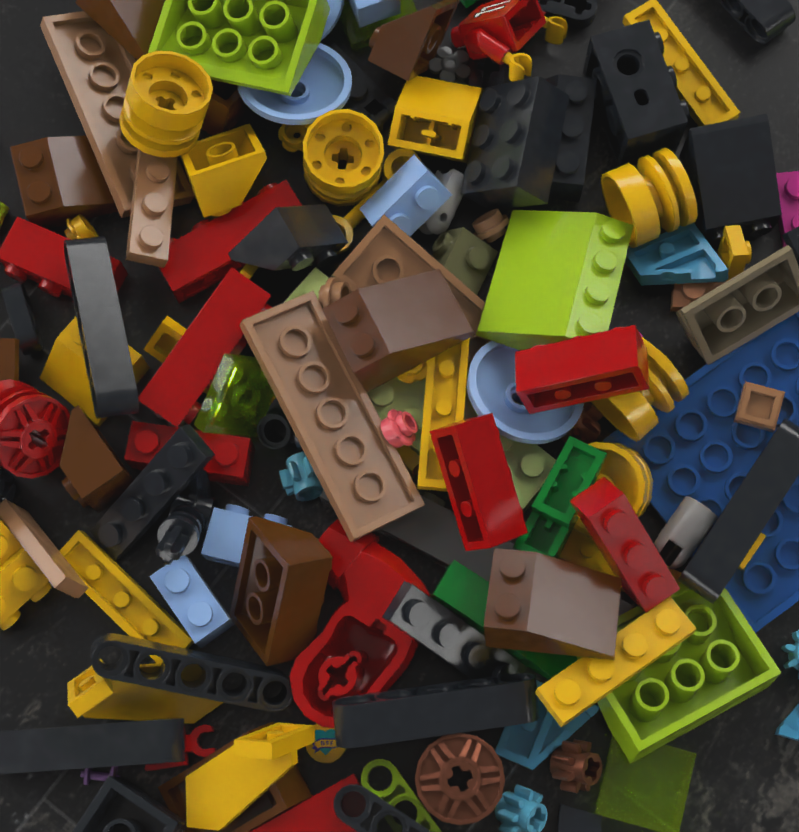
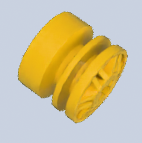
[119,51,213,157]
[303,109,384,206]
[601,148,698,248]
[591,337,689,442]

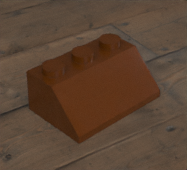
[229,516,333,666]

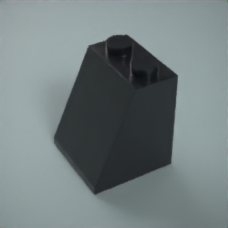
[678,114,782,244]

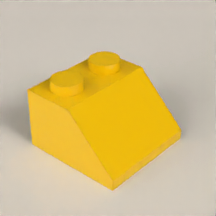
[180,123,267,218]
[40,316,150,427]

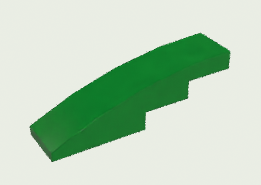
[513,436,607,559]
[431,560,578,680]

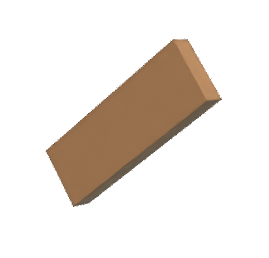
[0,499,88,598]

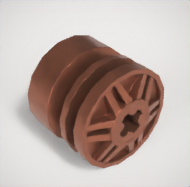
[415,733,505,825]

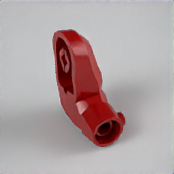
[289,519,431,728]

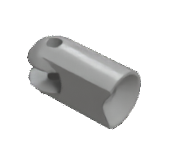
[418,169,464,235]
[654,496,718,569]

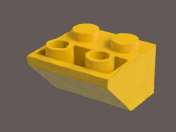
[387,76,483,164]

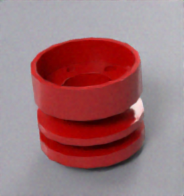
[0,379,70,479]

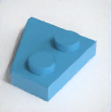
[625,223,728,286]
[495,680,599,770]

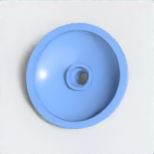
[237,43,352,126]
[466,341,584,444]

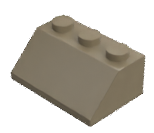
[676,245,799,365]

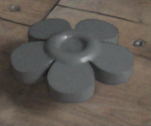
[428,46,471,82]

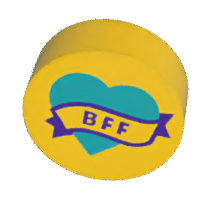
[306,723,346,763]

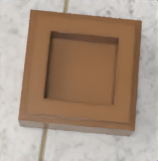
[733,381,785,432]

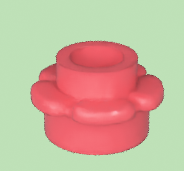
[381,409,418,448]

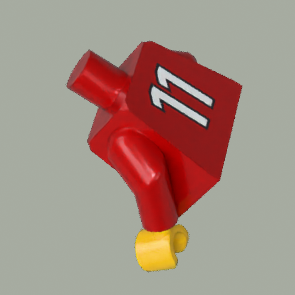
[451,0,568,82]

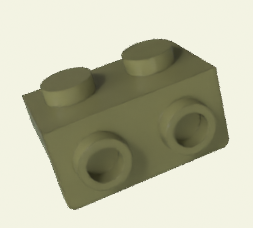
[432,227,498,295]

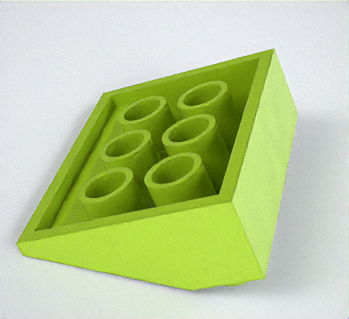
[148,0,330,96]
[476,210,633,350]
[577,583,781,764]

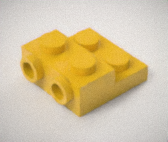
[0,519,52,630]

